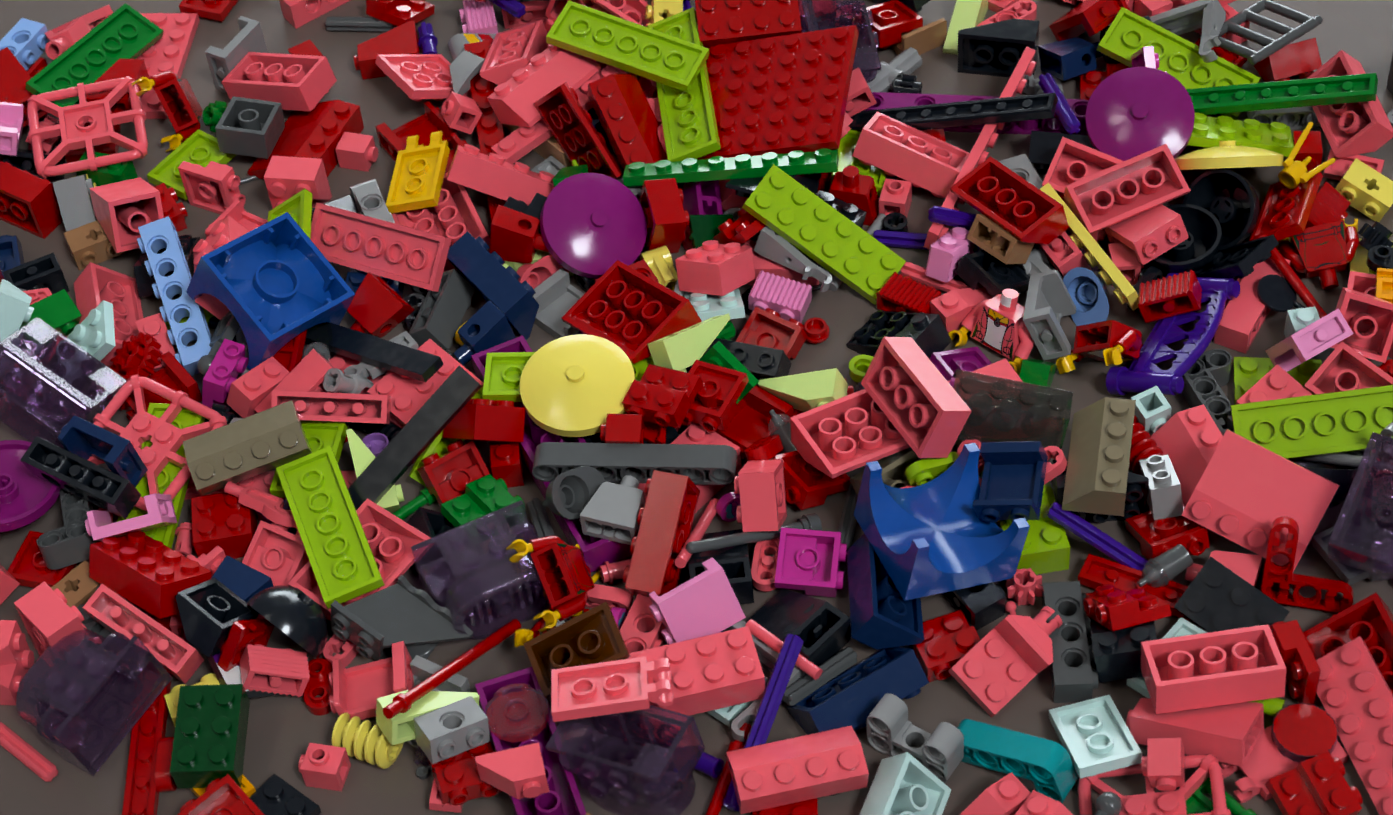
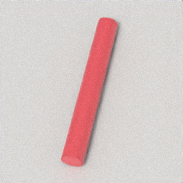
[745,619,823,680]

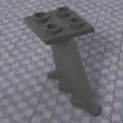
[331,574,474,661]

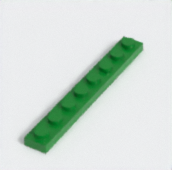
[1186,73,1378,115]
[623,148,839,187]

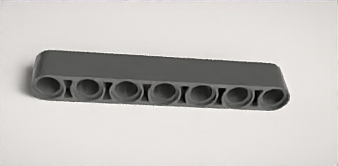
[532,442,737,485]

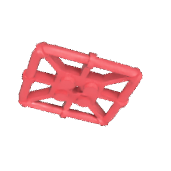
[27,76,148,178]
[88,374,227,512]
[1078,754,1231,815]

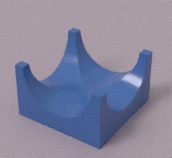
[186,212,355,370]
[854,443,1030,601]

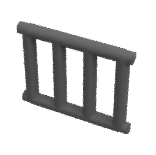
[1200,0,1323,65]

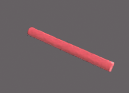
[674,498,719,568]

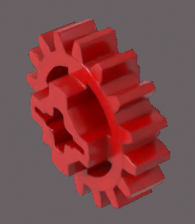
[108,332,162,387]

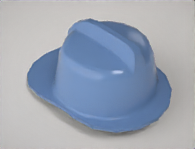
[1063,267,1109,326]

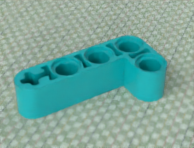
[957,719,1078,803]

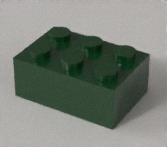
[170,684,250,789]

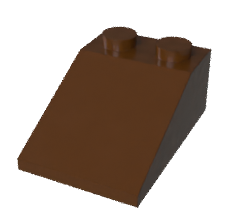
[523,602,630,703]

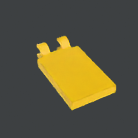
[386,131,450,214]

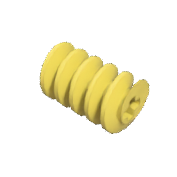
[332,712,404,769]

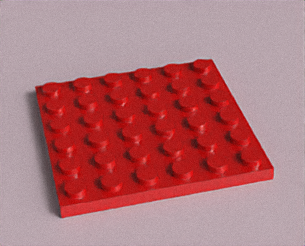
[697,25,859,160]

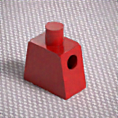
[829,166,879,226]
[490,205,549,263]
[347,272,415,338]

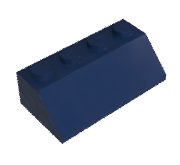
[447,231,539,340]
[847,534,924,650]
[786,647,929,735]

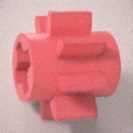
[1006,568,1042,606]

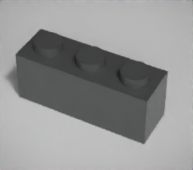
[409,268,476,351]

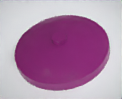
[1086,67,1195,161]
[540,173,647,279]
[0,440,61,532]

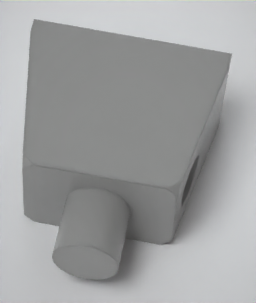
[580,475,645,545]

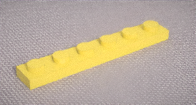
[1040,183,1139,311]

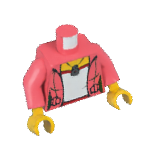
[948,288,1035,376]

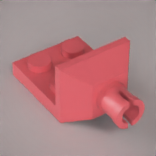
[45,5,113,60]
[948,606,1062,718]

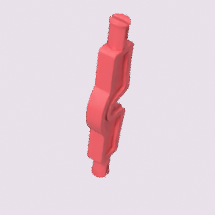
[224,481,298,529]

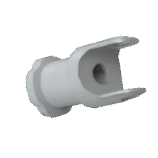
[323,368,374,394]

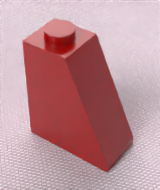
[354,21,420,80]
[86,59,149,114]

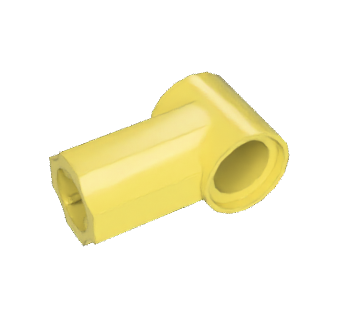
[640,245,678,291]

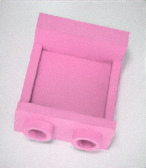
[0,102,24,156]
[1266,308,1354,372]
[85,493,177,541]
[649,557,746,644]

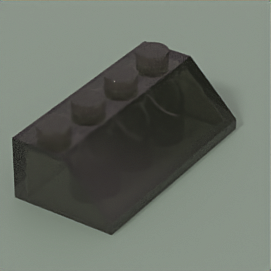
[949,369,1073,449]

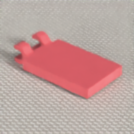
[551,656,673,722]
[1219,724,1349,803]

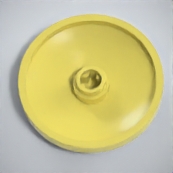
[1174,140,1283,170]
[520,334,636,437]

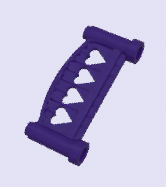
[1106,273,1240,395]

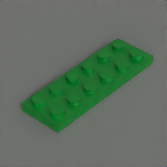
[25,3,164,107]

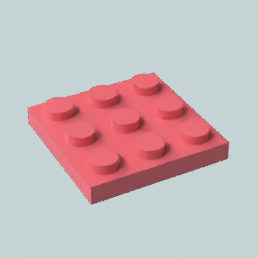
[375,54,472,101]
[367,339,484,426]

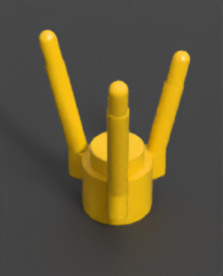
[1278,121,1336,189]

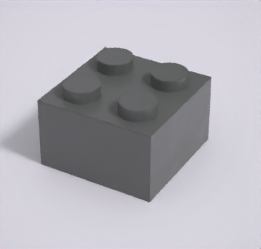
[215,96,285,159]

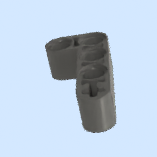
[1181,349,1234,436]
[36,488,100,570]

